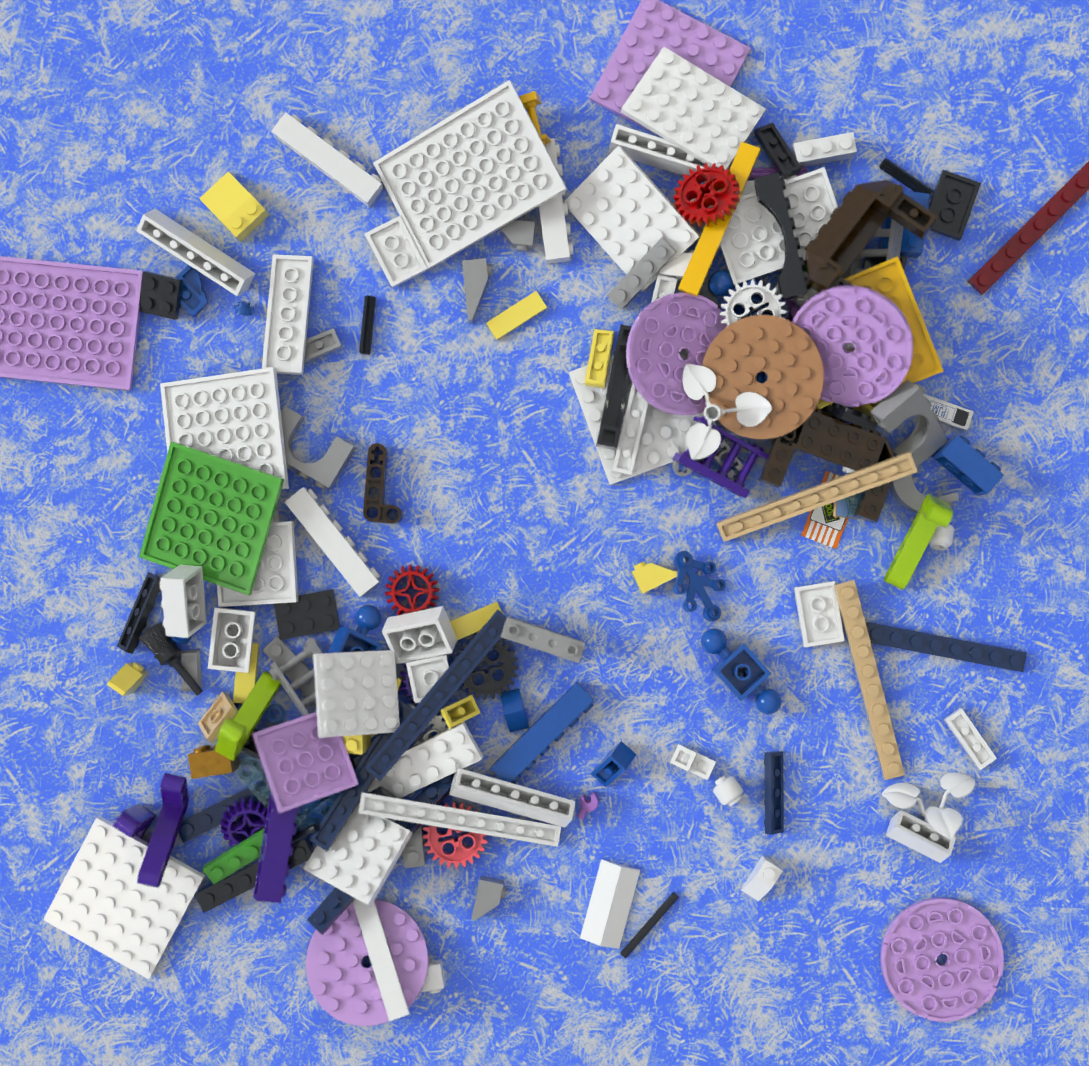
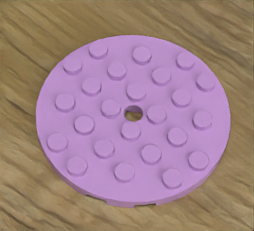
[792,286,913,407]
[626,293,728,415]
[880,897,1004,1022]
[306,899,429,1026]

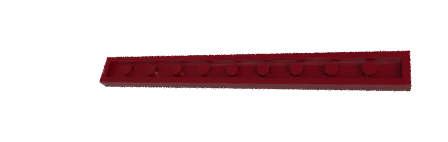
[967,161,1089,295]

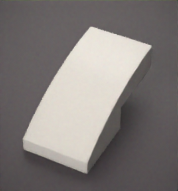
[670,744,717,780]

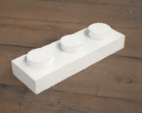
[944,708,997,770]

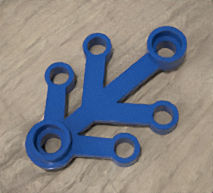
[673,551,726,621]

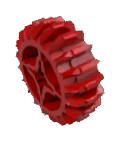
[385,565,440,615]

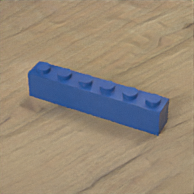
[490,682,594,784]

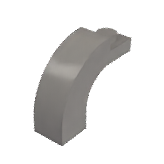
[890,474,959,513]

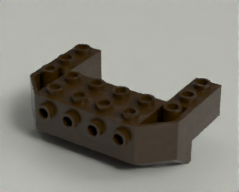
[805,180,938,293]
[759,409,895,523]

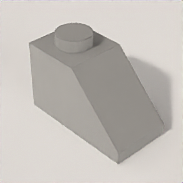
[498,220,535,252]
[471,876,507,921]

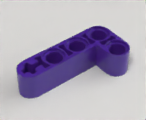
[113,803,156,839]

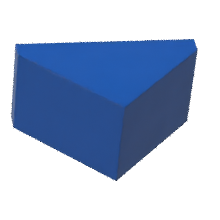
[500,688,529,732]

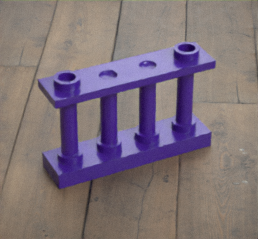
[672,415,768,498]

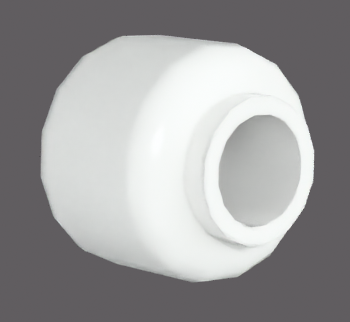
[929,524,954,550]
[713,775,743,807]

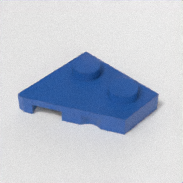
[175,265,209,317]

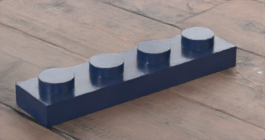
[764,751,784,835]

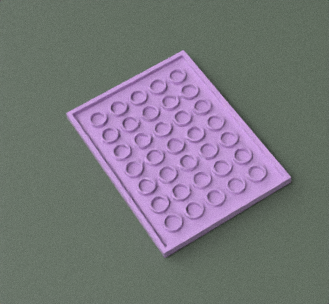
[0,256,143,391]

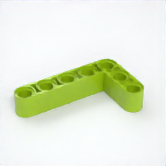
[884,494,953,590]
[215,671,281,761]

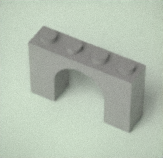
[870,380,948,467]
[281,405,356,490]

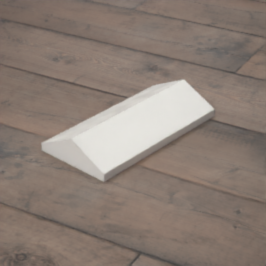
[580,859,640,949]

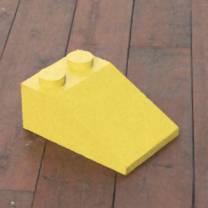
[199,172,270,242]

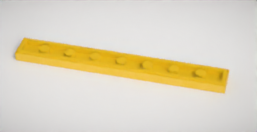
[678,142,761,297]

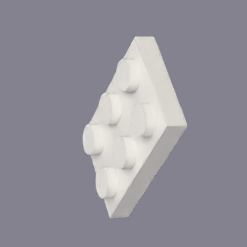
[365,216,428,288]
[794,581,845,647]

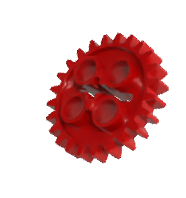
[673,163,741,227]

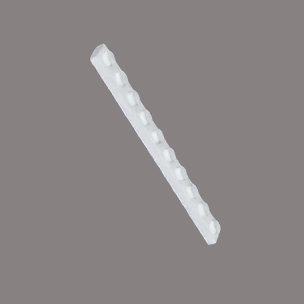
[612,274,677,476]
[358,792,561,847]

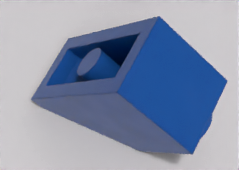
[591,741,636,787]

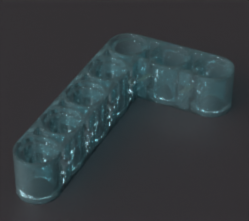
[237,757,339,840]

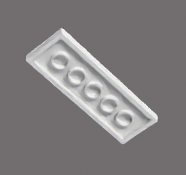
[262,255,314,375]
[368,722,483,799]

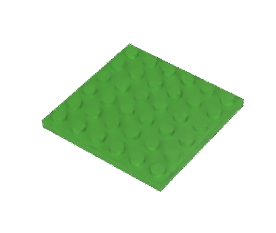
[139,442,284,595]

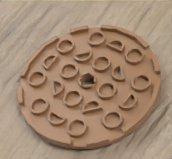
[702,315,825,439]

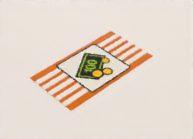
[801,471,848,549]

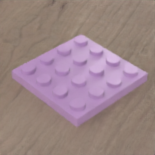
[252,712,359,814]

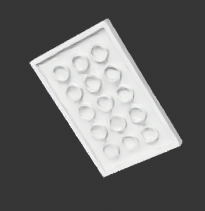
[621,47,766,170]
[563,146,701,292]
[708,167,838,286]

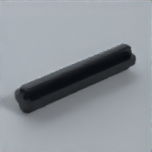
[879,158,933,197]
[359,295,376,355]

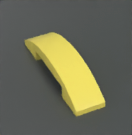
[450,602,502,640]

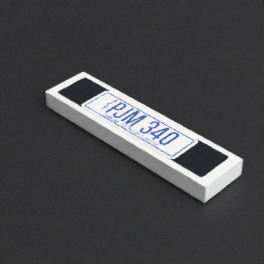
[924,394,974,431]

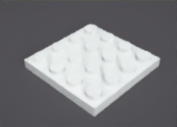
[217,521,299,607]
[313,650,400,738]
[303,804,413,907]

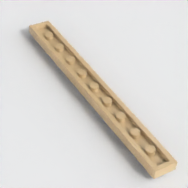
[716,451,918,542]
[834,580,905,780]

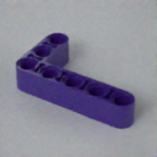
[137,773,189,888]

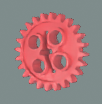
[422,801,488,869]

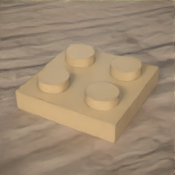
[198,692,238,743]

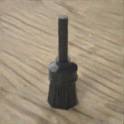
[139,622,203,696]

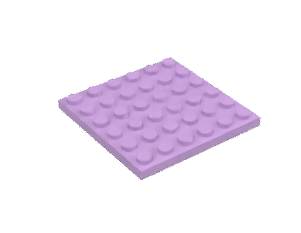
[590,0,751,139]

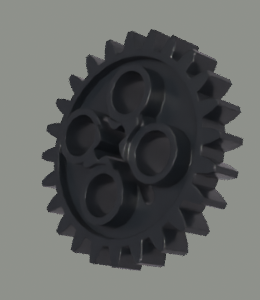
[454,638,519,700]

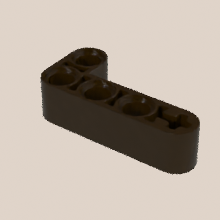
[363,443,403,524]

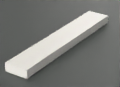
[353,899,410,1022]

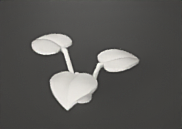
[683,364,772,460]
[882,772,975,840]

